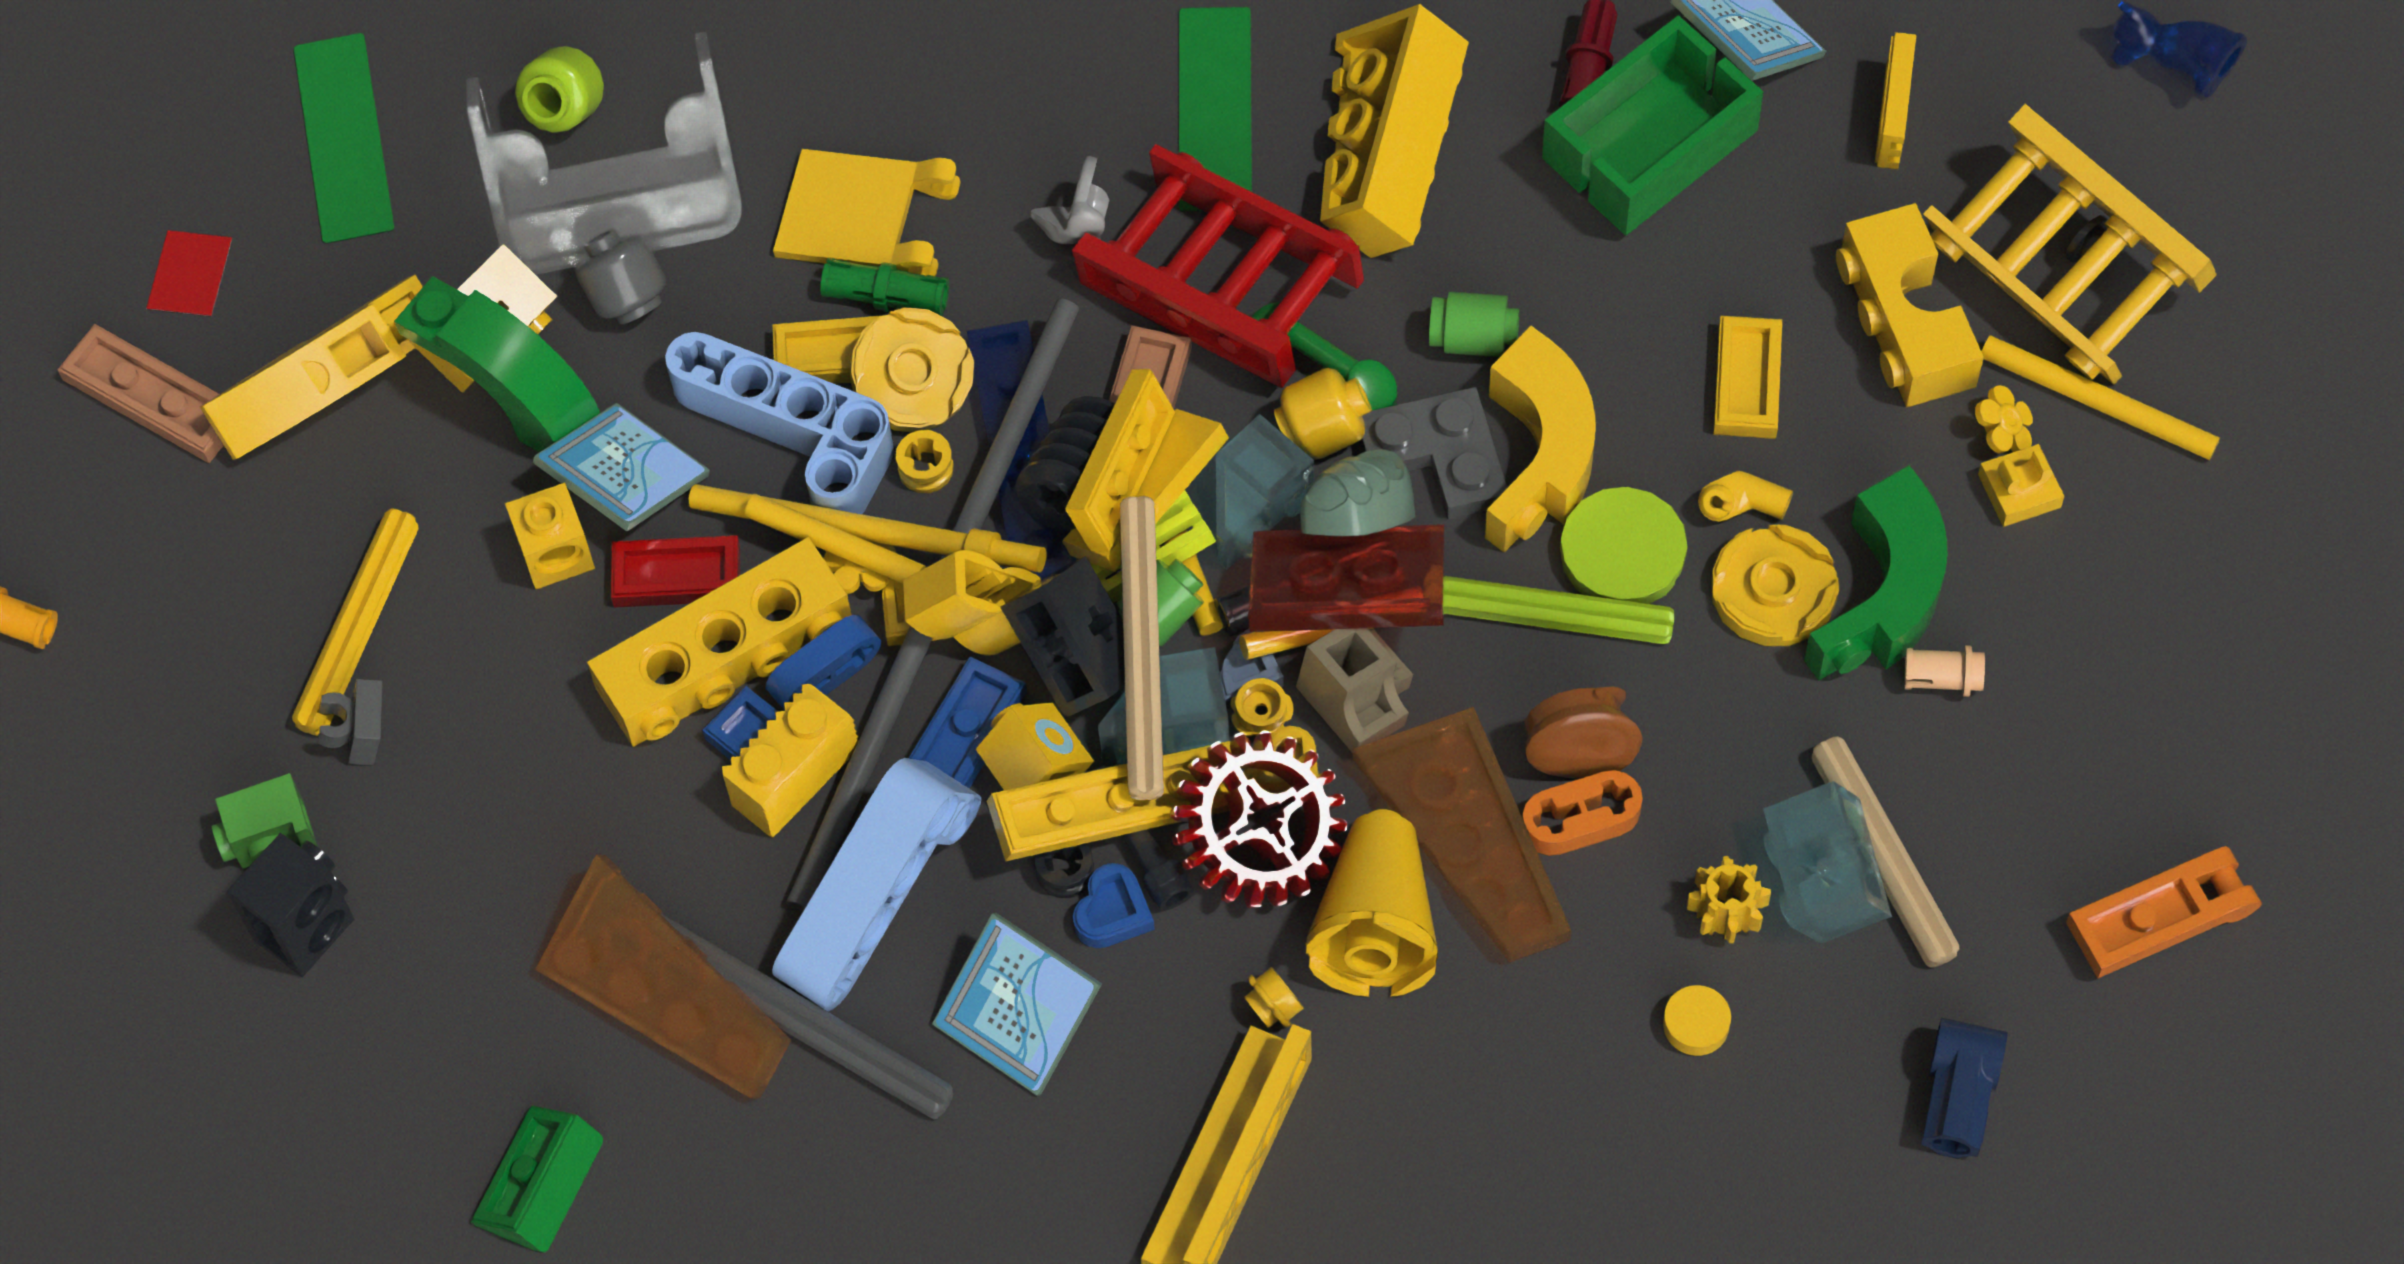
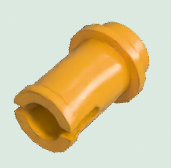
[0,586,58,649]

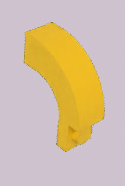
[1485,326,1596,553]

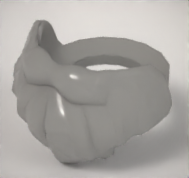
[1030,155,1110,244]

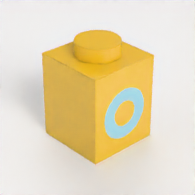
[976,702,1094,790]

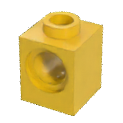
[505,483,595,590]

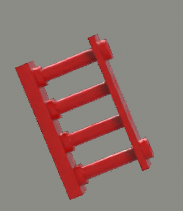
[1072,144,1364,388]

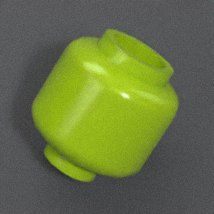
[515,46,604,133]

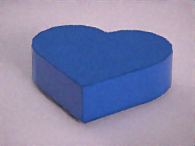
[1073,863,1155,948]

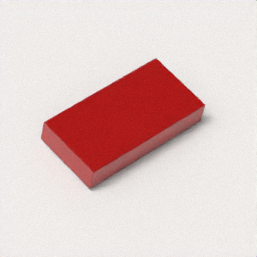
[611,535,740,608]

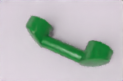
[1252,302,1397,411]

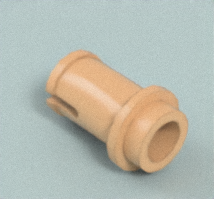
[1904,645,1985,697]

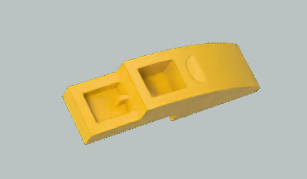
[200,275,423,460]

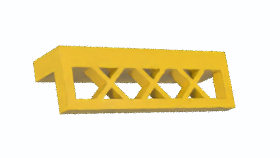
[1141,1024,1312,1264]

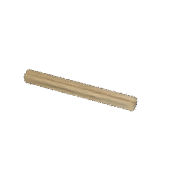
[1120,496,1164,800]

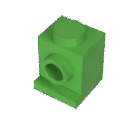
[212,773,318,869]

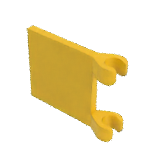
[773,149,961,276]

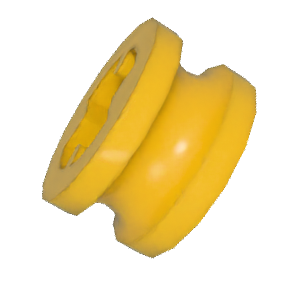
[896,430,954,493]

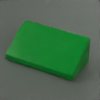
[471,1105,603,1252]

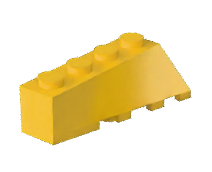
[1320,4,1469,258]

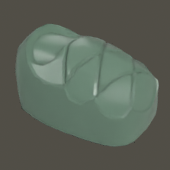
[1300,449,1416,536]

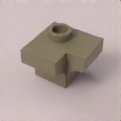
[1296,617,1414,756]

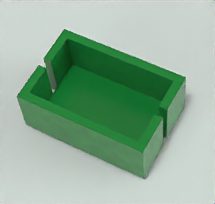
[1542,15,1764,236]

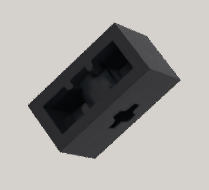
[1000,556,1125,718]

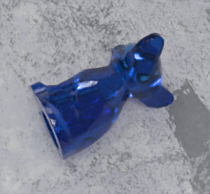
[2111,0,2247,97]

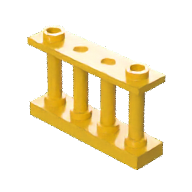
[1923,104,2217,385]

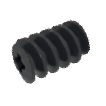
[1016,396,1115,530]

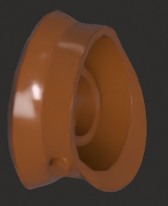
[1525,686,1643,778]

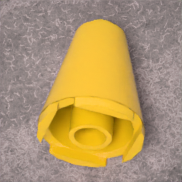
[1306,809,1438,997]

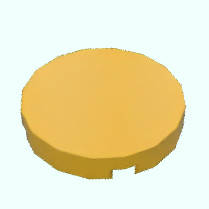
[849,307,974,432]
[1711,525,1839,646]

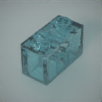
[1763,781,1892,944]

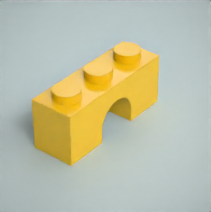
[1836,203,1984,408]

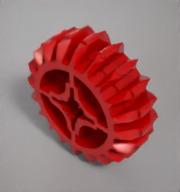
[1170,731,1347,909]

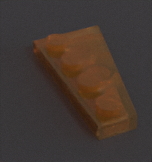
[1353,707,1571,962]
[535,854,791,1099]

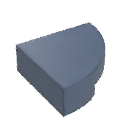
[1219,624,1284,709]

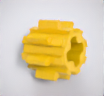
[1687,856,1771,943]

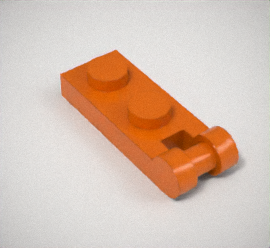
[2066,846,2262,978]

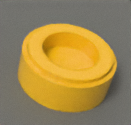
[1663,985,1731,1056]

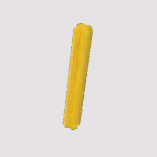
[292,508,419,736]

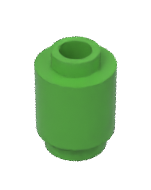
[1429,292,1520,357]
[1116,559,1204,647]

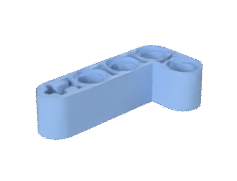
[665,332,894,514]
[772,758,981,1012]

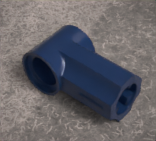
[1921,1017,2008,1159]

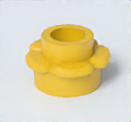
[1230,678,1293,736]
[1245,967,1304,1028]

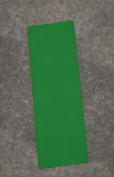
[1179,7,1252,211]
[294,33,394,243]

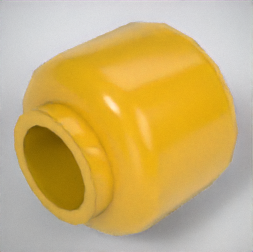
[1274,368,1372,460]

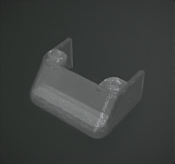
[466,32,742,275]

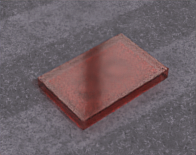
[1248,524,1445,632]

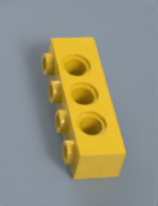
[587,537,852,747]

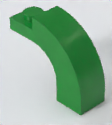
[394,276,600,452]
[1804,465,1948,681]

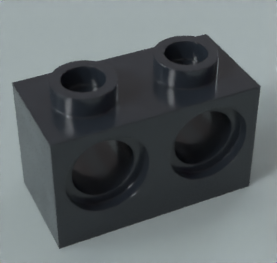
[227,832,355,978]

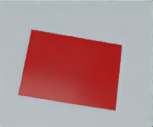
[146,230,232,316]

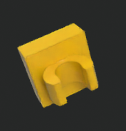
[1978,444,2065,527]

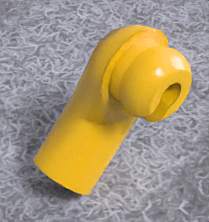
[1698,471,1793,522]

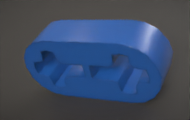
[766,615,881,711]

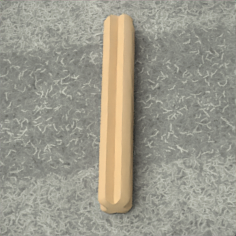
[1812,736,1959,968]

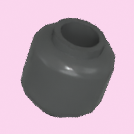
[575,228,667,325]

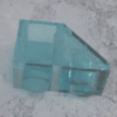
[1216,414,1314,570]
[1098,647,1229,765]

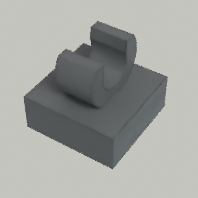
[318,679,383,766]

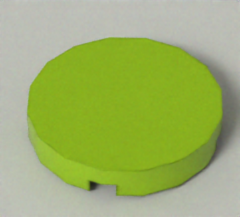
[1560,487,1688,604]

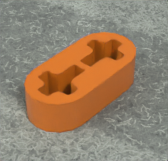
[1522,770,1643,856]

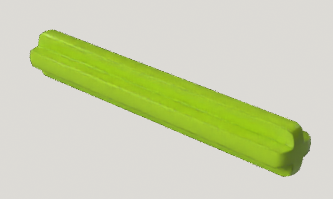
[1423,574,1675,644]

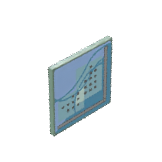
[1670,0,1827,81]
[533,403,710,531]
[932,912,1102,1096]

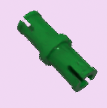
[820,258,949,316]

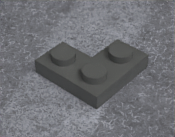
[1360,387,1507,519]

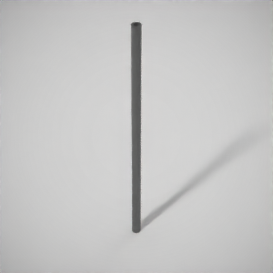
[786,299,1079,913]

